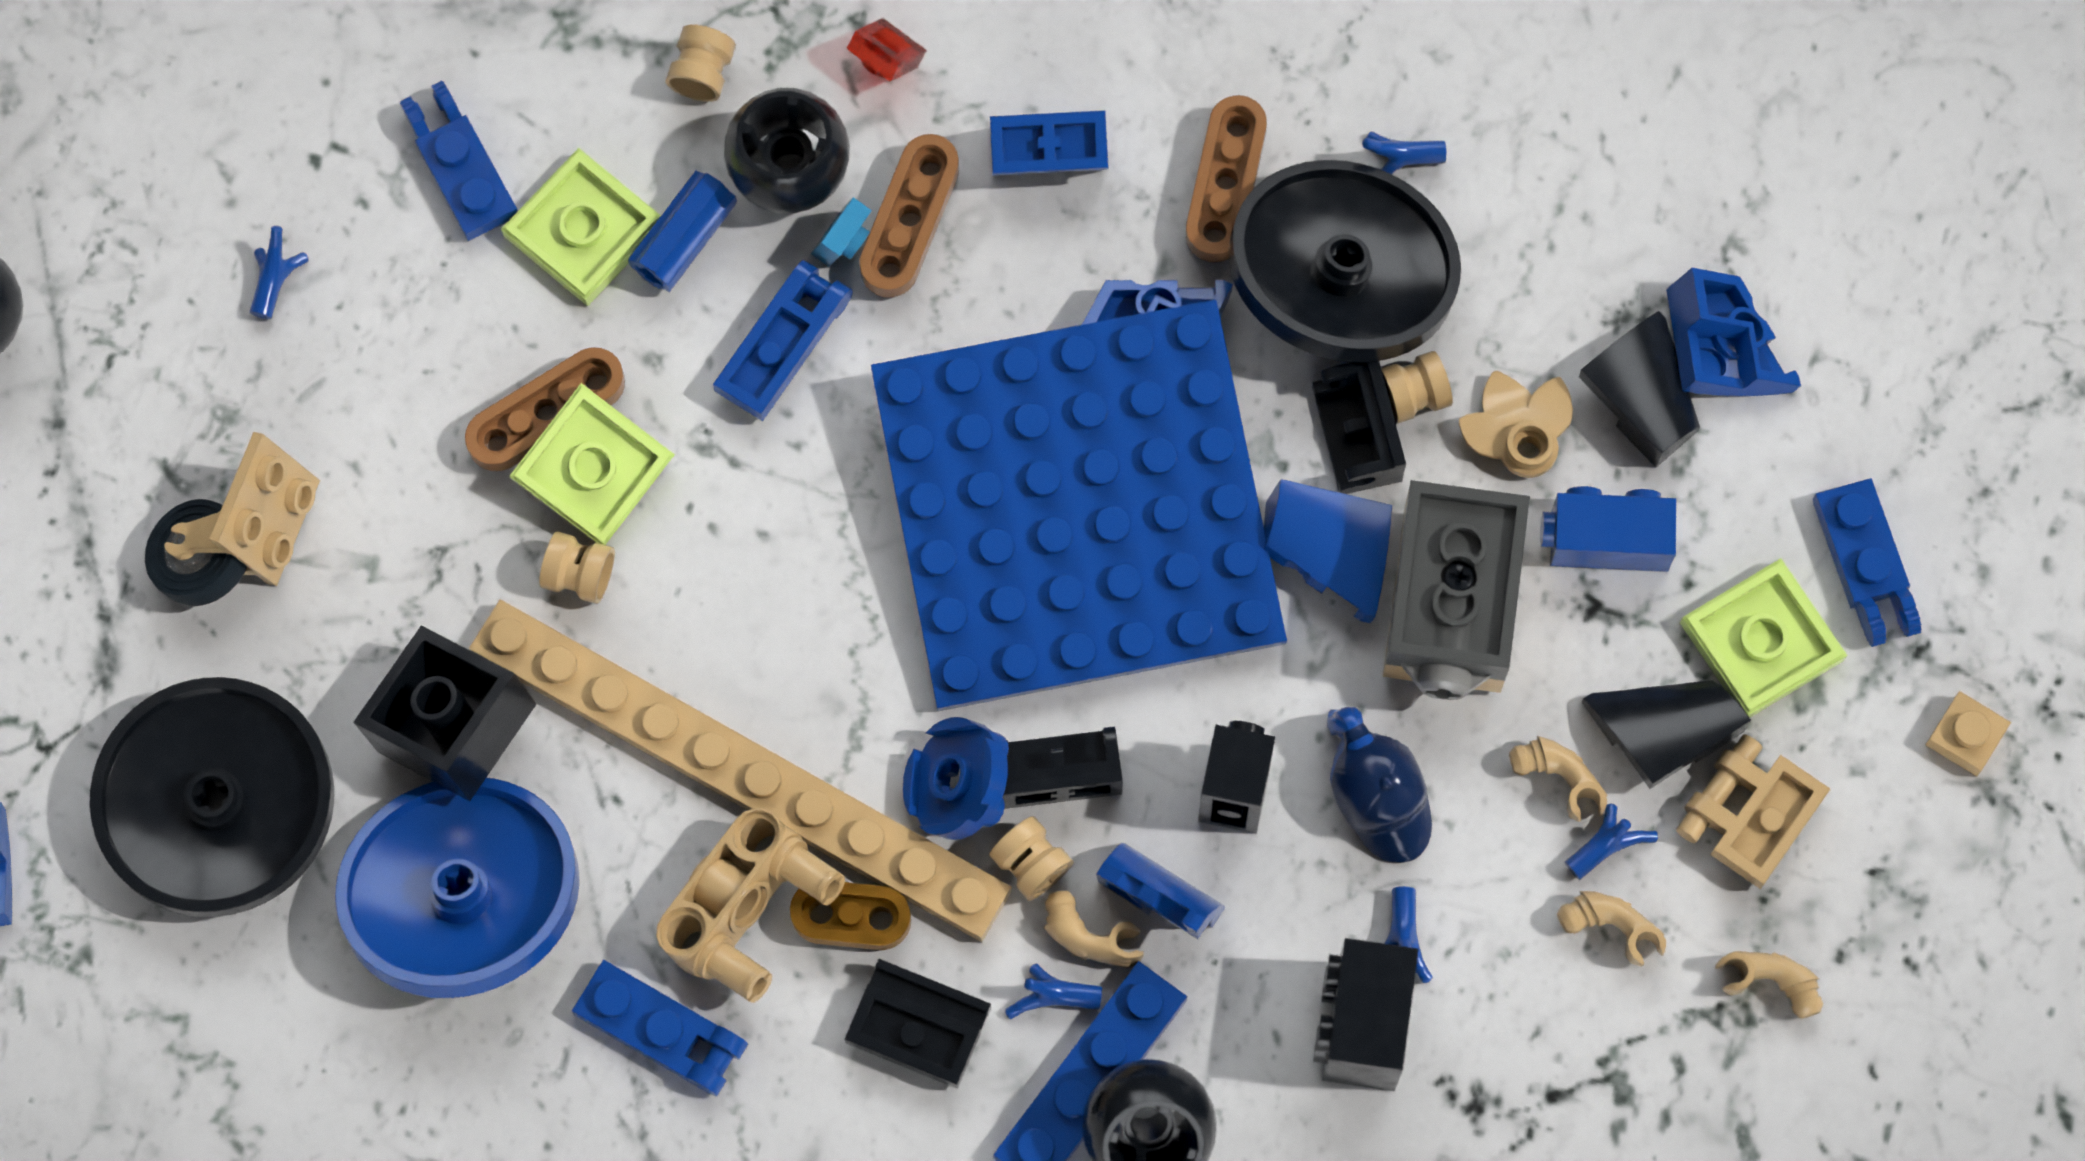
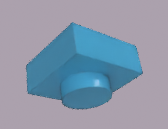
[811,197,872,267]

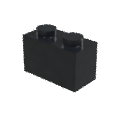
[1198,720,1276,834]

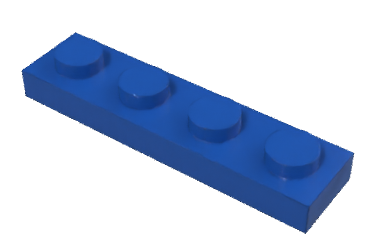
[993,961,1188,1161]

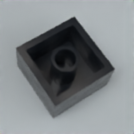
[353,625,537,801]
[1313,938,1419,1091]

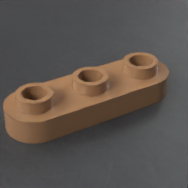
[1186,95,1267,262]
[860,134,959,297]
[465,347,625,471]

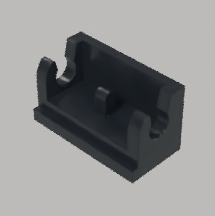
[1312,361,1406,494]
[1003,726,1123,809]

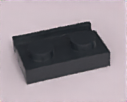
[844,959,992,1089]

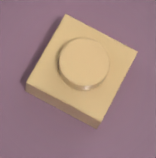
[1925,691,2011,776]

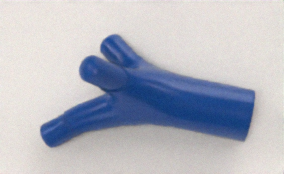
[1362,131,1446,174]
[249,226,309,319]
[1564,804,1658,880]
[1384,886,1433,983]
[1005,964,1102,1019]

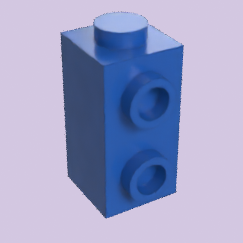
[1540,486,1676,572]

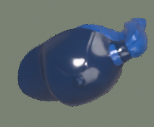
[1327,707,1432,863]

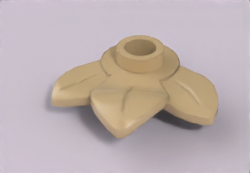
[1458,371,1573,478]

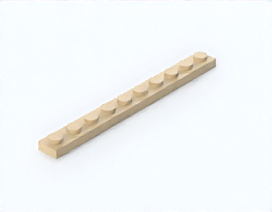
[469,599,1012,943]

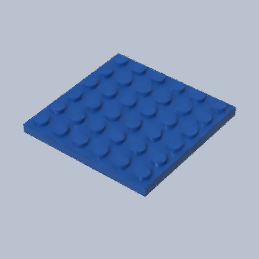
[871,299,1287,711]

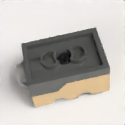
[1383,480,1530,700]

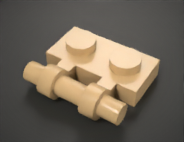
[1676,734,1830,889]

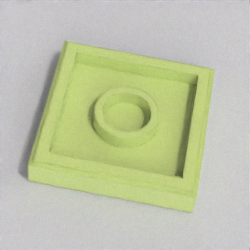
[501,148,661,307]
[509,383,675,545]
[1680,558,1848,718]

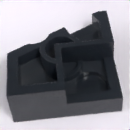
[1579,311,1700,468]
[1582,680,1751,789]

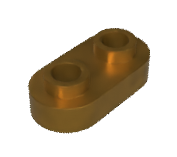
[790,882,911,950]

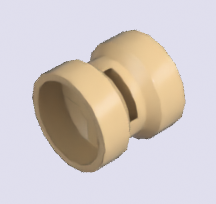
[665,25,736,102]
[1381,351,1453,424]
[539,531,615,604]
[989,816,1073,901]

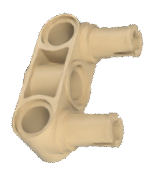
[656,808,845,1003]

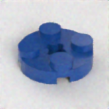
[903,717,1009,840]

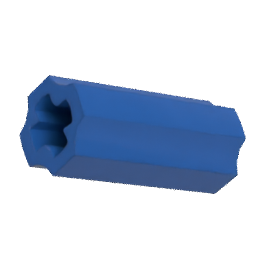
[628,170,737,292]

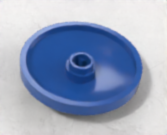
[335,777,580,998]

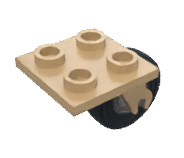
[145,432,320,606]

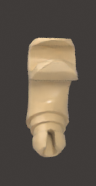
[1509,736,1607,822]
[1043,891,1144,968]
[1557,891,1666,967]
[1715,951,1823,1019]

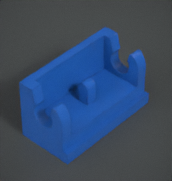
[990,110,1108,175]

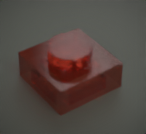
[846,18,927,82]

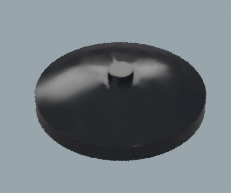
[1228,160,1461,362]
[89,677,335,917]

